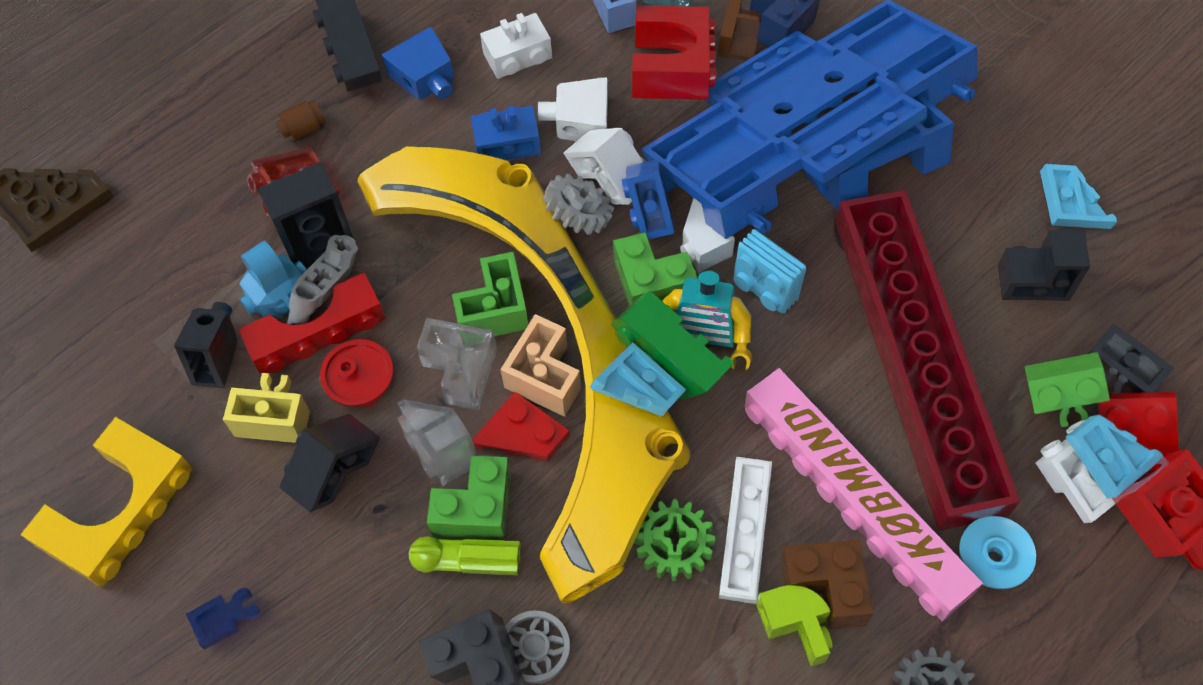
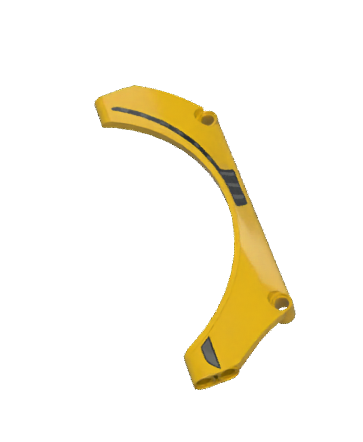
[357,147,690,603]

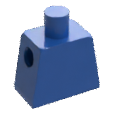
[382,27,454,100]

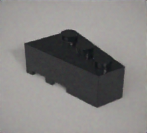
[313,0,382,92]

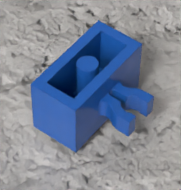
[471,105,541,160]

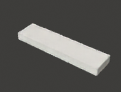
[719,457,772,604]

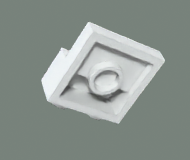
[1035,420,1115,523]

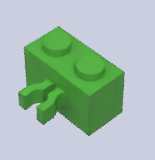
[1024,352,1110,427]

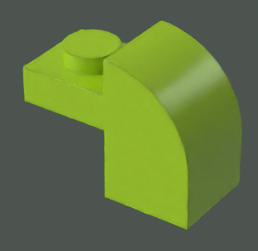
[756,585,833,667]

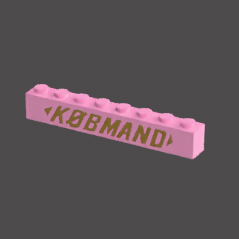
[744,368,983,621]

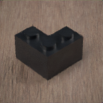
[998,228,1090,301]
[279,413,380,513]
[419,609,526,685]

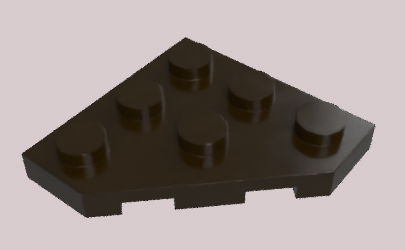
[0,168,113,252]

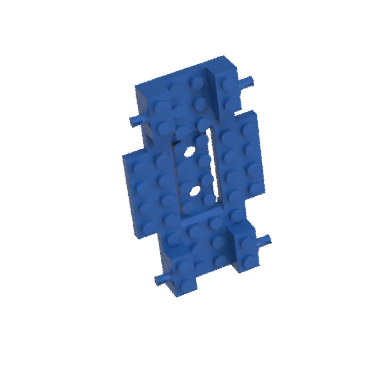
[642,0,978,239]

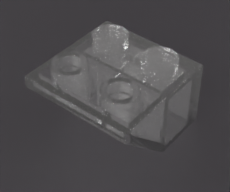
[397,399,477,487]

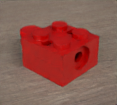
[1112,449,1203,570]

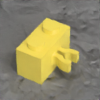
[223,373,310,443]

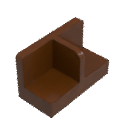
[718,0,762,61]

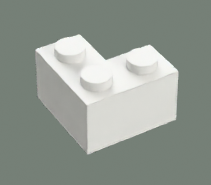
[563,128,646,205]

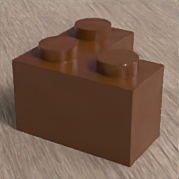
[780,539,873,629]

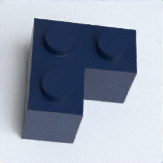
[749,0,820,47]

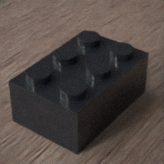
[257,162,354,268]

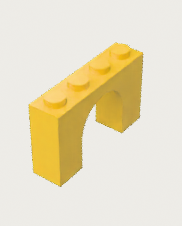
[20,417,193,588]

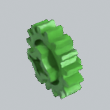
[634,499,715,581]

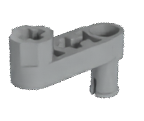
[286,235,358,325]

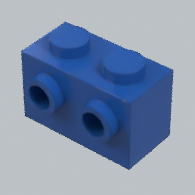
[622,159,675,239]

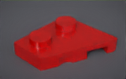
[1098,392,1179,455]

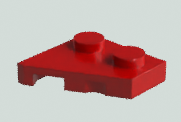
[471,392,570,462]

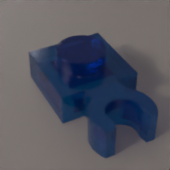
[186,588,261,650]

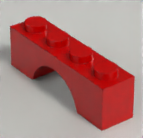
[238,273,386,376]

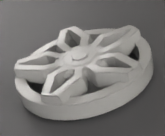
[505,610,570,684]

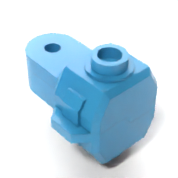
[239,240,307,319]

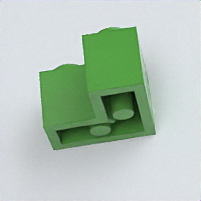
[613,232,697,306]
[452,252,529,343]
[427,456,511,541]

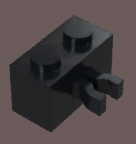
[1087,324,1174,394]

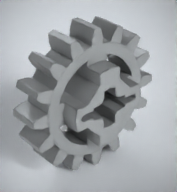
[543,174,614,235]

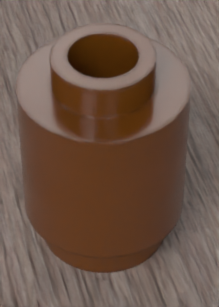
[276,100,325,142]

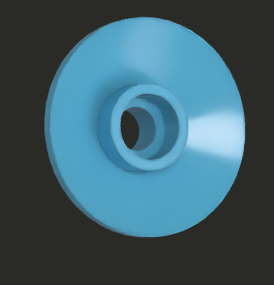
[959,516,1036,589]

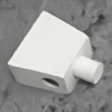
[538,78,608,141]

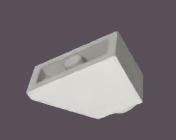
[680,198,735,272]

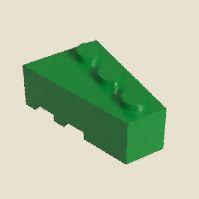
[611,291,734,401]

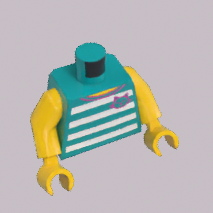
[662,271,753,370]

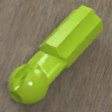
[409,536,521,576]

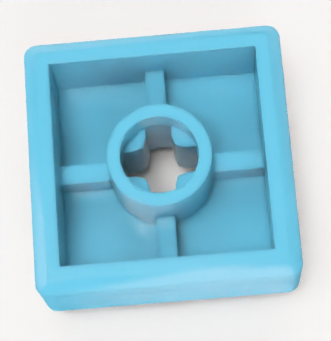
[734,229,806,314]

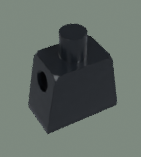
[174,302,237,388]

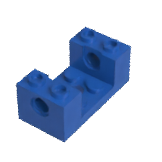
[805,93,954,211]

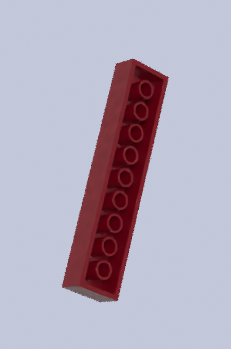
[835,190,1020,531]

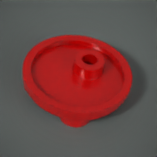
[320,339,394,408]

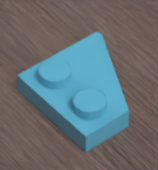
[1040,164,1117,229]
[590,342,686,417]
[1066,415,1164,498]

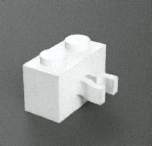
[480,13,552,79]

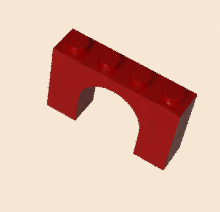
[632,5,716,100]

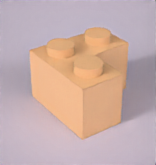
[500,314,581,417]

